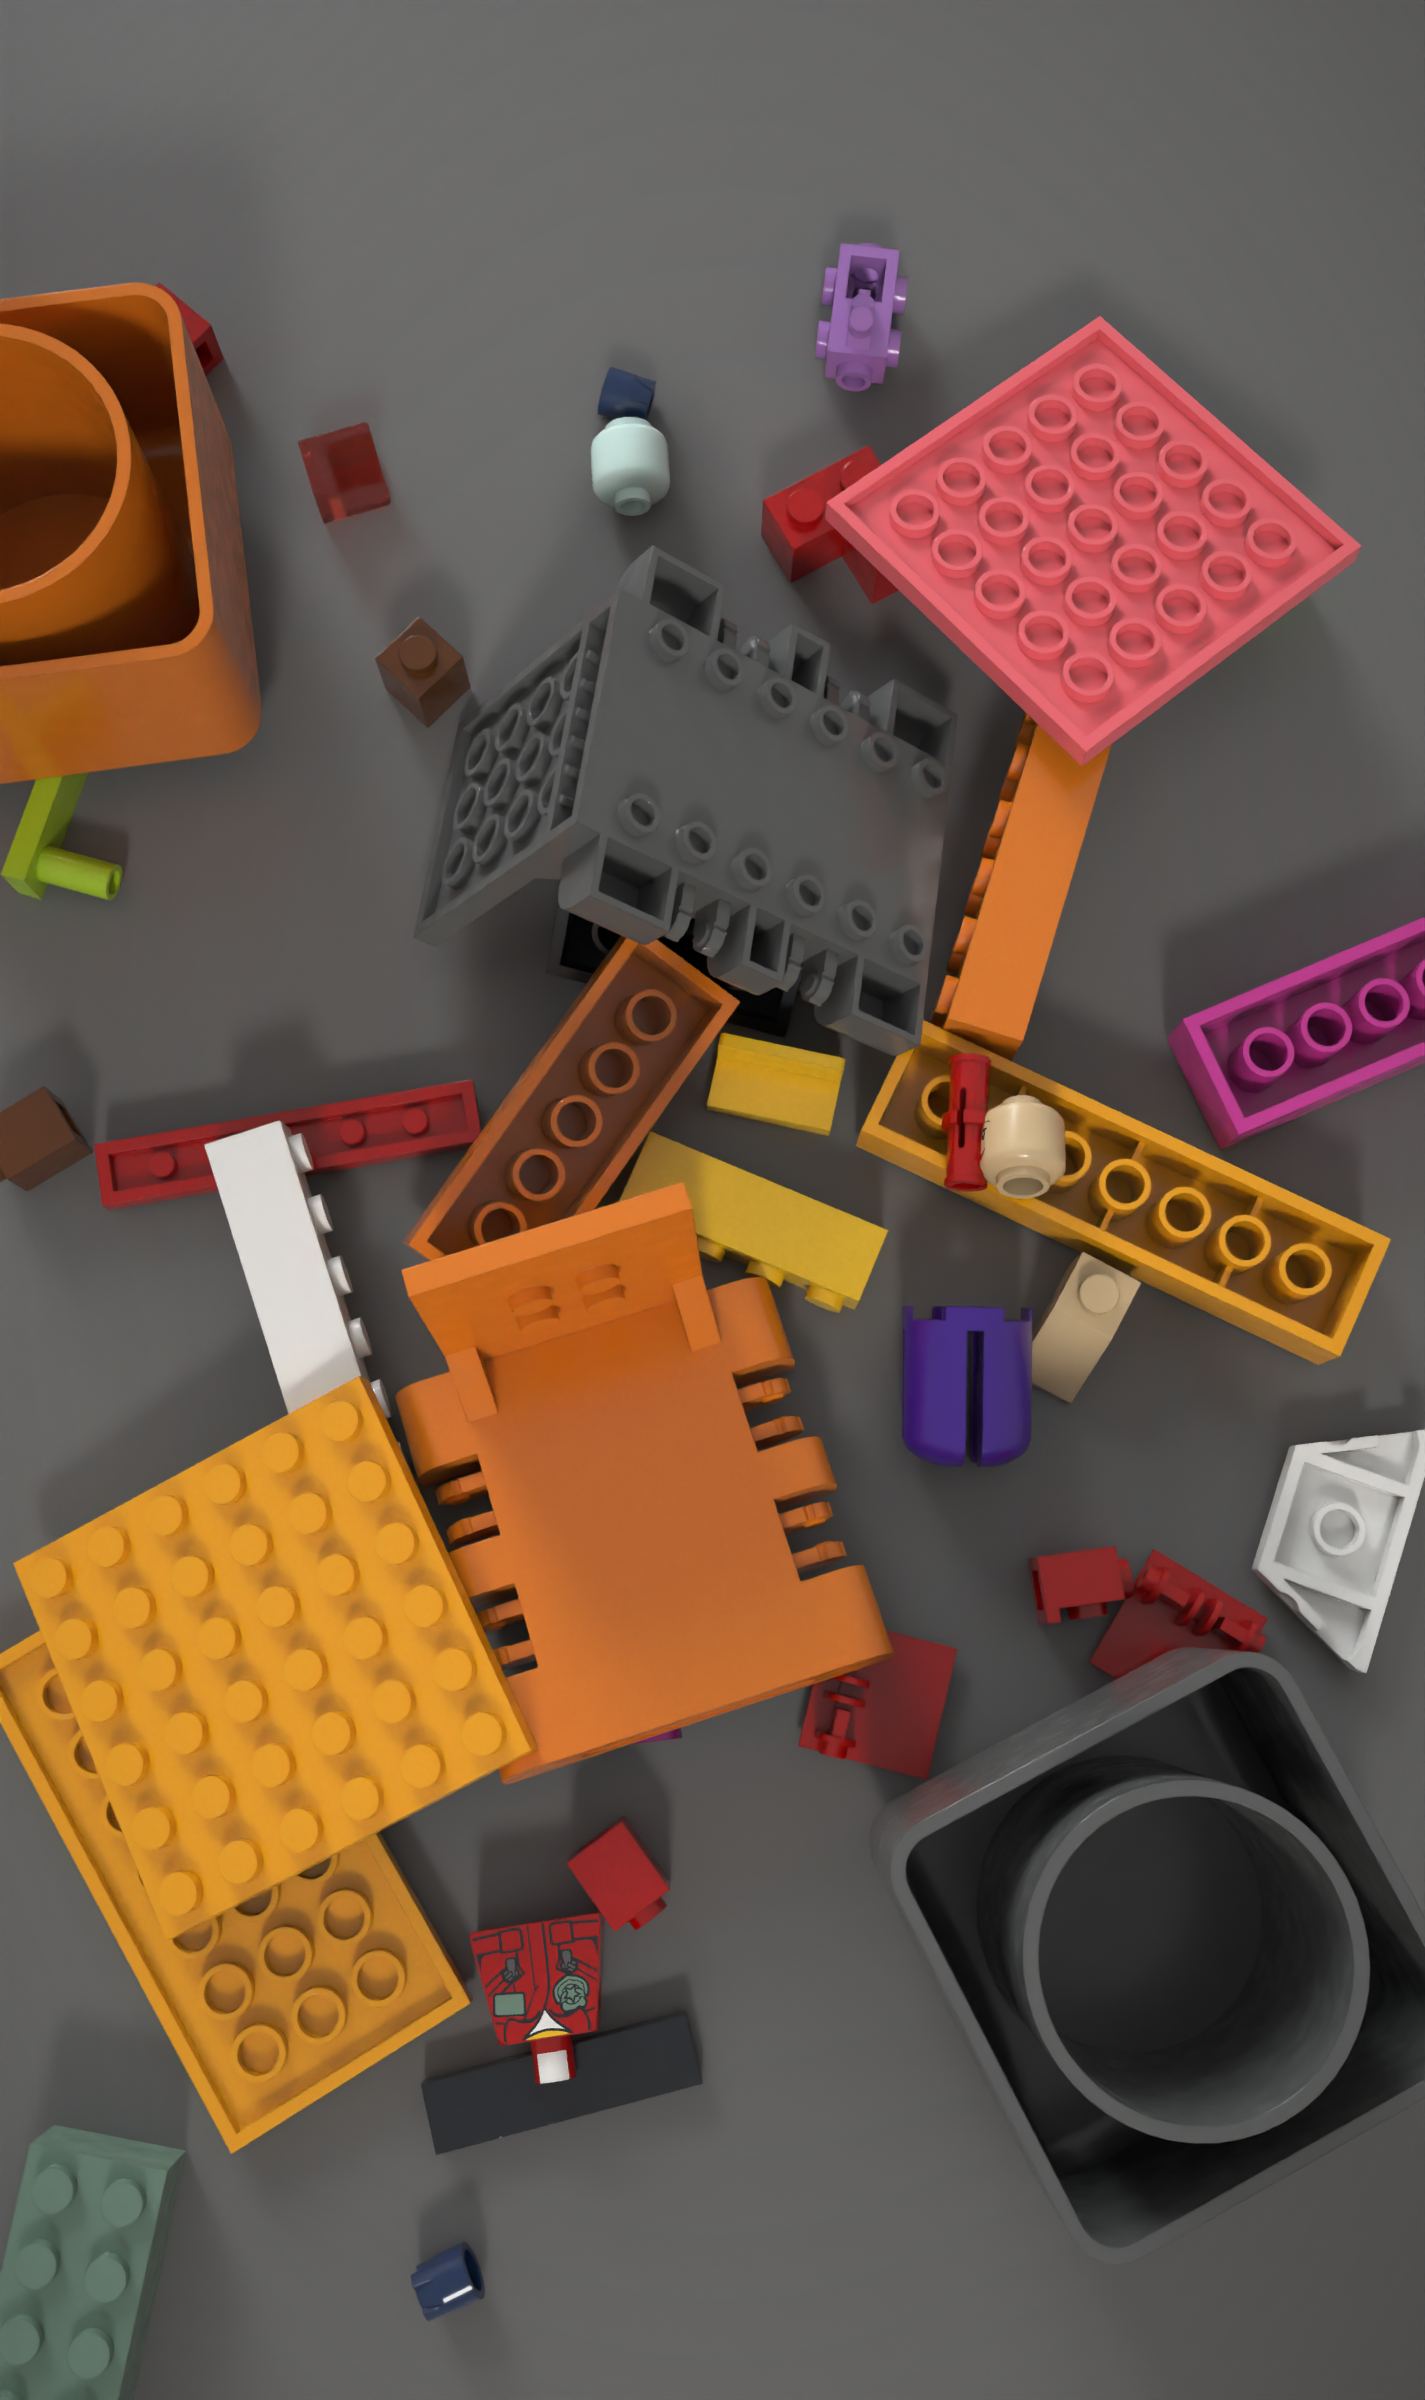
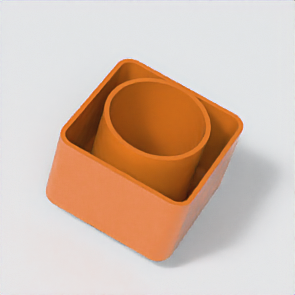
[0,283,262,784]

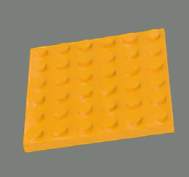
[13,1376,538,1941]

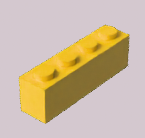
[620,1131,888,1313]

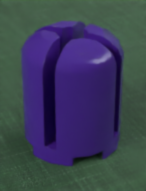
[902,1306,1033,1467]

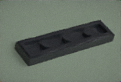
[421,2010,703,2155]

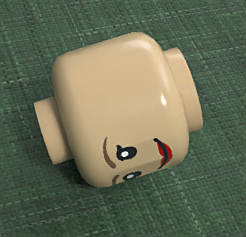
[980,1095,1066,1198]

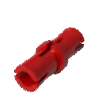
[941,1053,991,1192]

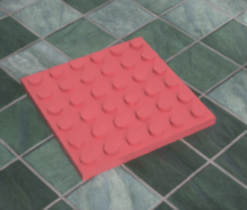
[825,316,1362,766]

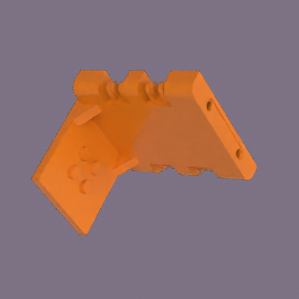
[395,1182,895,1785]

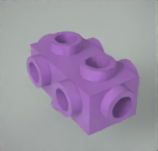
[815,243,908,392]

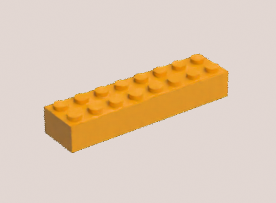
[856,1020,1391,1365]

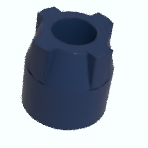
[598,367,656,421]
[411,2242,485,2321]

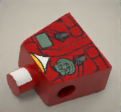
[470,1912,604,2084]

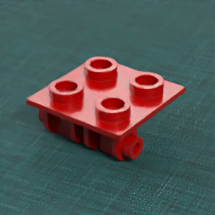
[1089,1549,1268,1679]
[798,1630,957,1780]

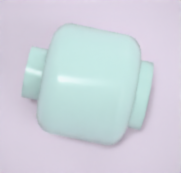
[591,417,670,516]

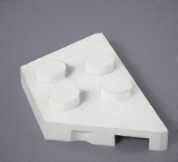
[1251,1429,1425,1673]

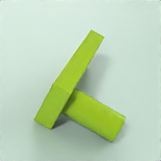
[1,773,122,901]

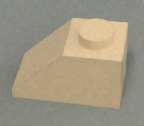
[1032,1252,1141,1404]

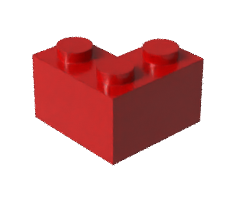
[761,445,899,604]

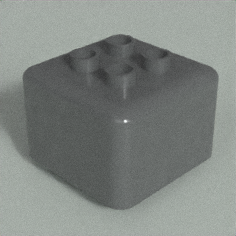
[869,1647,1425,2265]

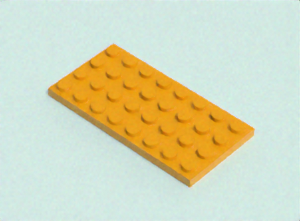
[0,1630,474,2154]

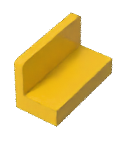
[707,1033,846,1136]

